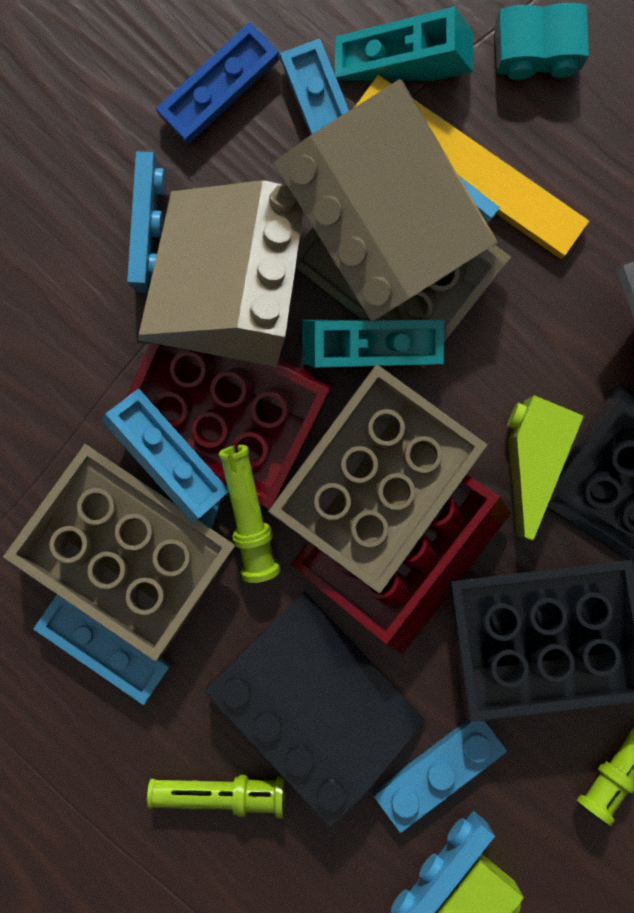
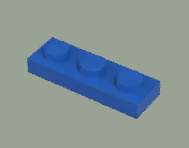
[156,21,280,145]

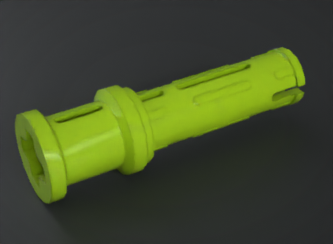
[219,445,280,583]
[577,728,634,826]
[147,775,285,818]

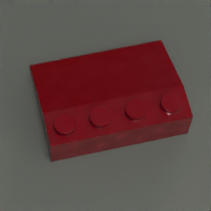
[126,342,334,509]
[291,474,511,654]

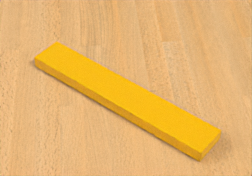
[354,75,589,259]

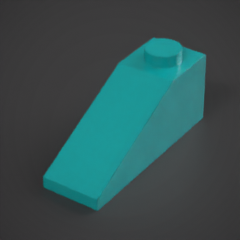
[335,6,473,81]
[302,319,444,367]

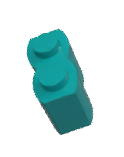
[495,3,589,80]

